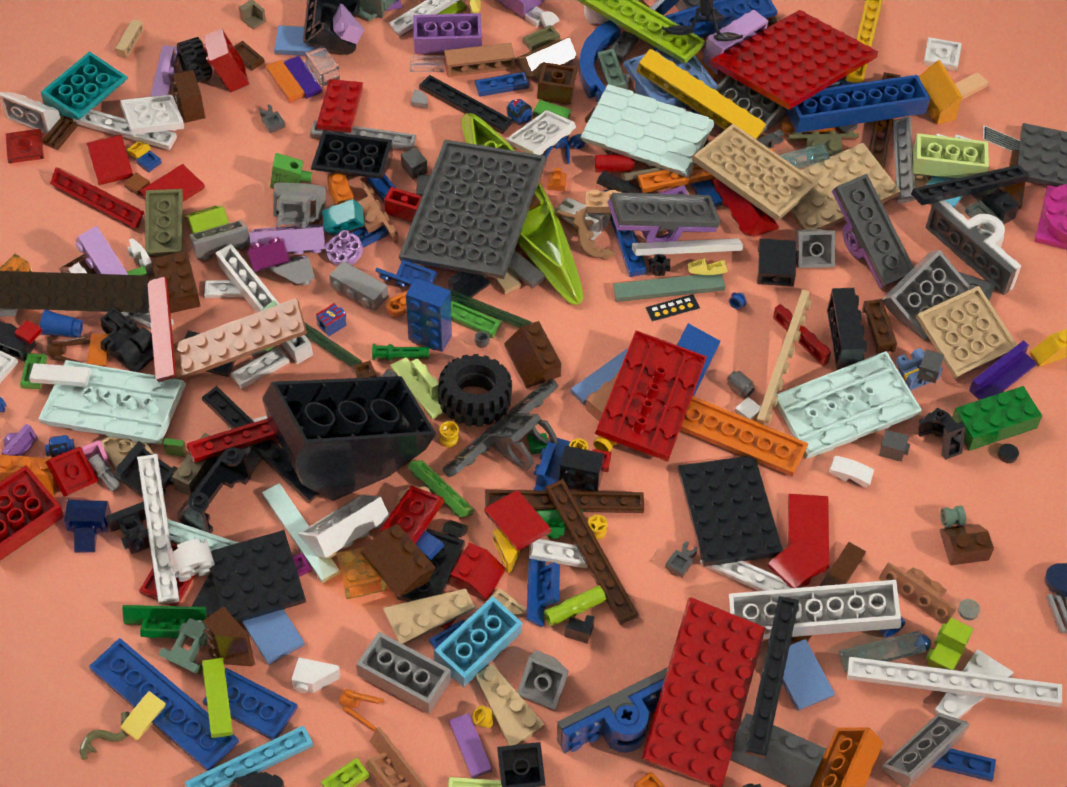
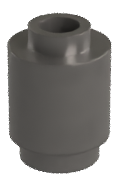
[727,370,756,398]

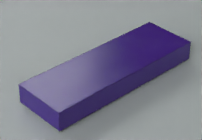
[284,56,322,98]

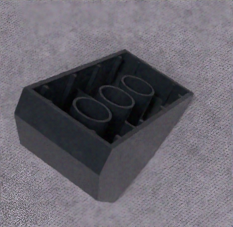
[262,376,436,501]

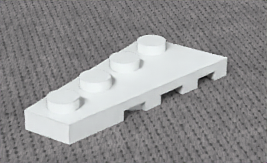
[934,649,1014,719]

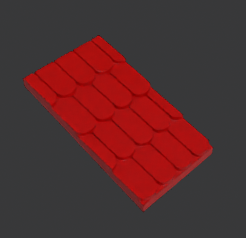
[595,330,707,462]

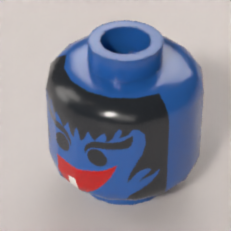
[506,99,532,125]
[45,435,75,458]

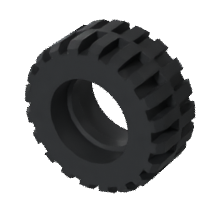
[438,354,512,427]

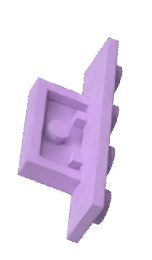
[150,46,178,97]

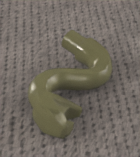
[80,711,129,760]

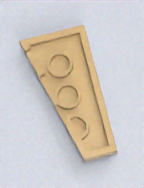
[383,589,475,645]
[475,664,544,746]

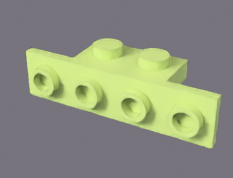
[390,357,444,419]

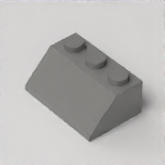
[189,220,250,260]

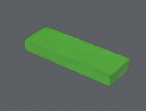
[451,301,501,338]

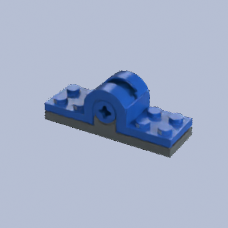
[556,667,668,753]

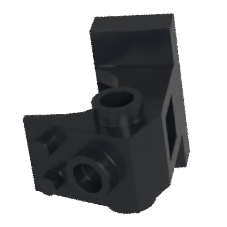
[918,408,965,460]
[106,502,150,554]

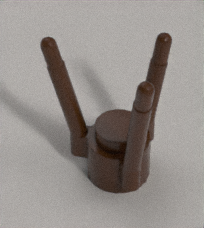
[48,336,90,363]

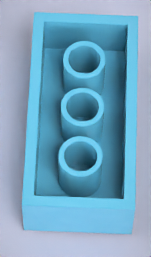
[434,596,523,688]

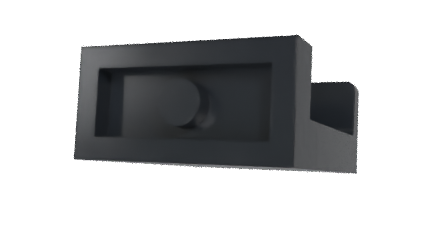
[757,238,796,287]
[114,441,178,497]

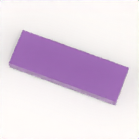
[449,713,492,779]

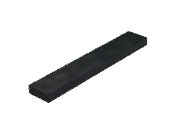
[419,75,513,134]

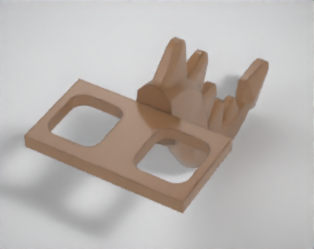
[556,208,615,260]

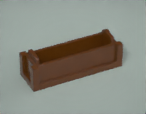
[862,299,897,355]

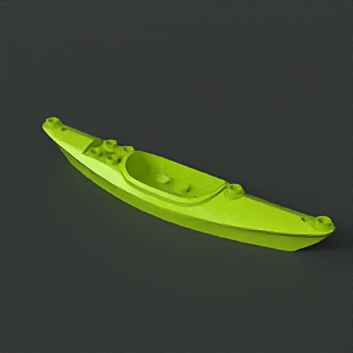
[461,113,584,305]

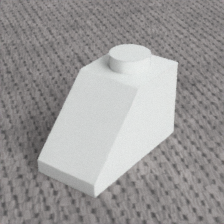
[291,657,341,693]

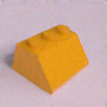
[918,60,962,125]

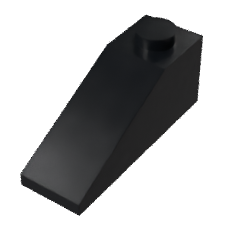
[971,188,1020,225]

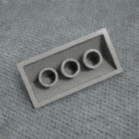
[882,713,969,787]

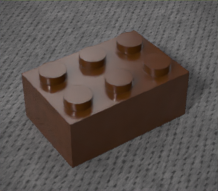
[151,251,201,313]

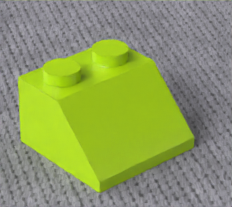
[185,205,229,234]

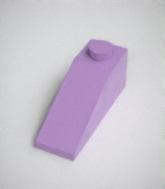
[333,4,365,44]

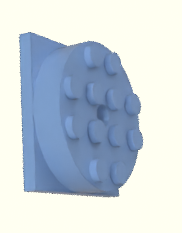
[624,49,718,109]

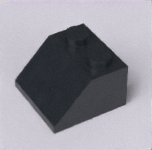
[497,742,546,787]

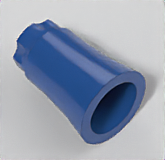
[40,309,83,338]

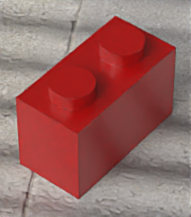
[384,187,422,222]

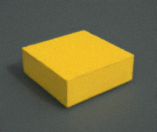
[126,141,151,159]

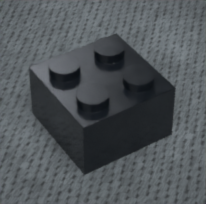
[560,446,604,491]

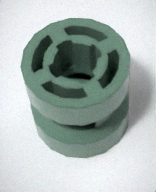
[940,505,966,528]

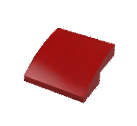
[768,540,827,589]

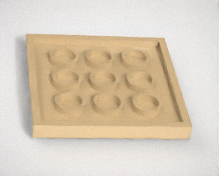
[916,286,1017,379]

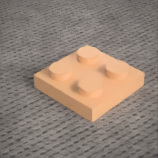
[585,190,621,213]

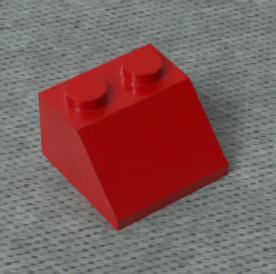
[451,542,506,601]

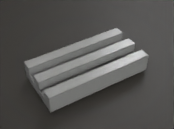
[1046,593,1067,634]

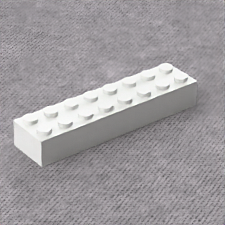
[729,580,901,639]

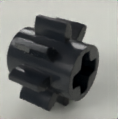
[648,254,671,276]

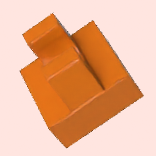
[547,168,567,191]

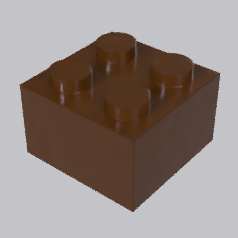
[171,70,205,123]

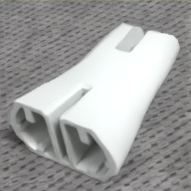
[555,197,611,240]

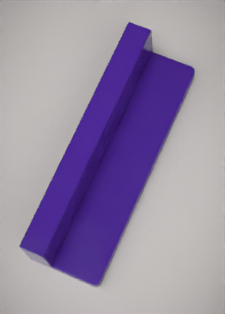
[969,340,1036,400]

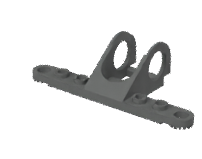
[443,378,558,477]

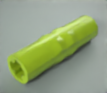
[544,585,606,626]

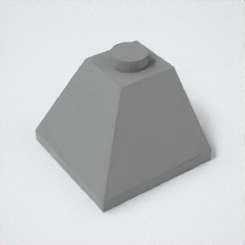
[795,229,835,268]
[269,255,315,286]
[517,650,569,710]

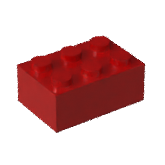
[203,28,249,92]

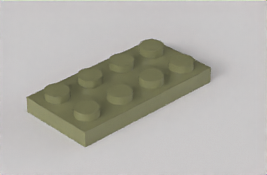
[145,189,183,257]

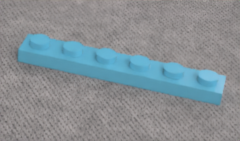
[185,725,313,787]

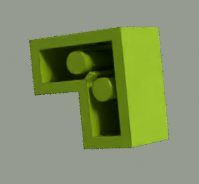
[926,617,974,670]

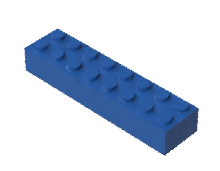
[785,75,930,133]

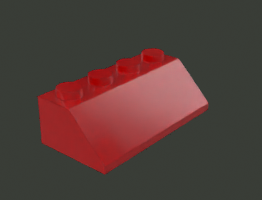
[713,178,779,237]

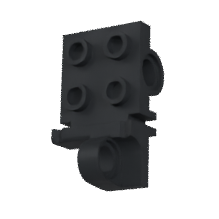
[100,307,154,372]

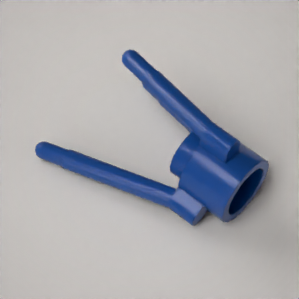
[543,135,571,164]

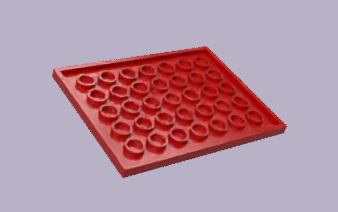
[710,10,878,110]

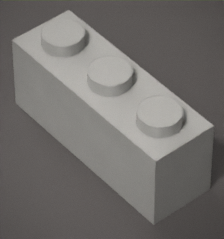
[329,261,388,311]

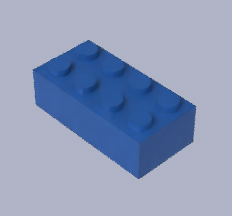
[406,278,452,352]

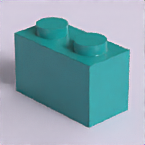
[322,199,364,236]

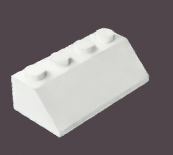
[298,494,389,559]

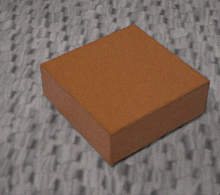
[124,172,150,195]

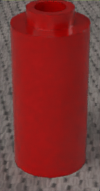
[595,154,635,173]

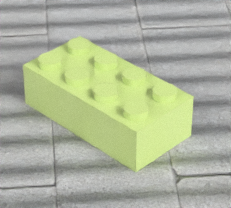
[913,133,989,179]

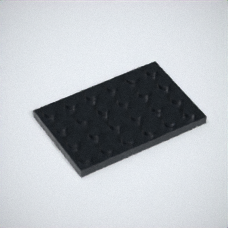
[678,456,783,567]

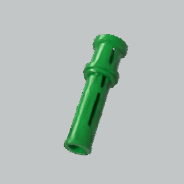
[372,343,429,361]

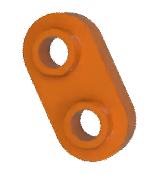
[386,291,407,317]

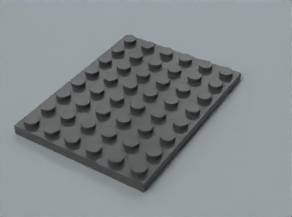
[399,140,547,279]

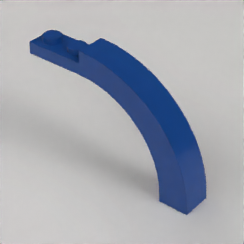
[579,20,621,102]

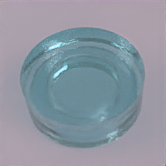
[958,599,980,620]

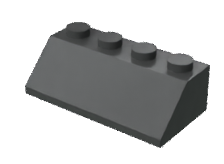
[730,713,826,787]

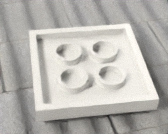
[120,95,184,135]
[507,110,576,155]

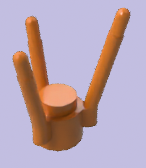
[339,688,384,732]

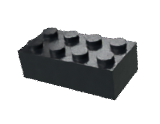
[827,288,867,370]

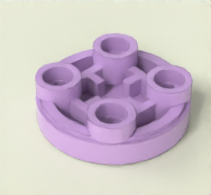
[325,230,363,266]

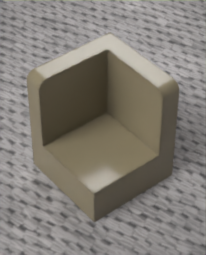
[239,0,266,29]

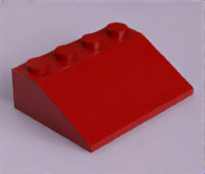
[0,465,64,560]

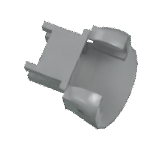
[273,183,326,228]

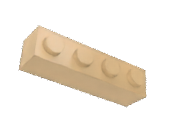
[115,19,144,58]

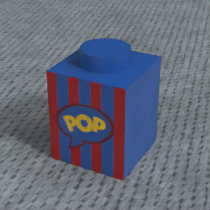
[316,303,347,337]

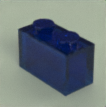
[64,500,111,533]

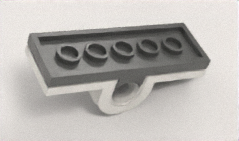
[925,200,1021,296]

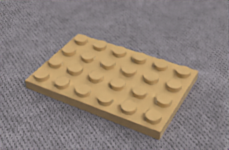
[692,124,818,221]
[789,143,901,230]

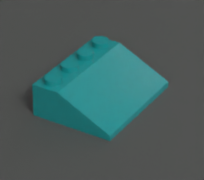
[41,51,128,120]

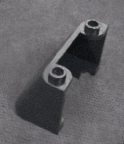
[303,0,360,55]
[177,448,251,533]

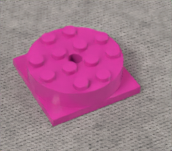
[1034,184,1067,250]

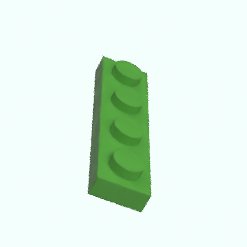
[408,460,475,517]

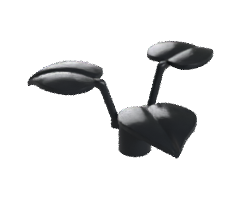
[662,0,743,41]

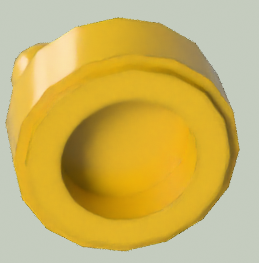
[472,705,494,728]

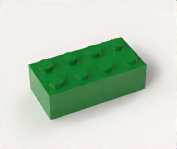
[952,386,1042,451]

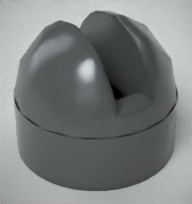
[474,331,490,348]

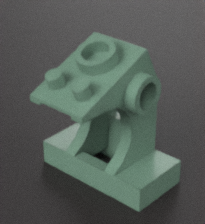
[158,618,208,675]

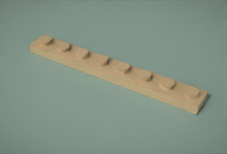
[757,290,812,426]

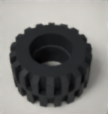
[177,37,212,82]

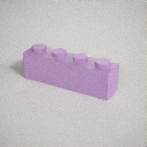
[75,226,128,275]

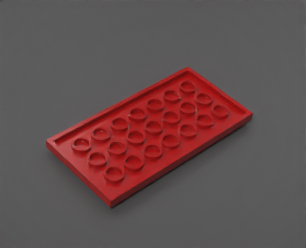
[642,597,766,787]

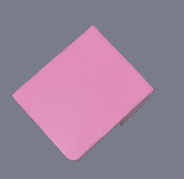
[82,440,110,474]

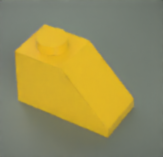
[1030,329,1067,367]
[493,529,523,573]

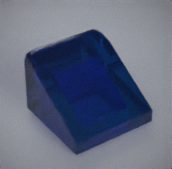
[74,527,97,553]

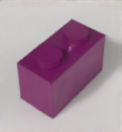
[248,237,290,272]

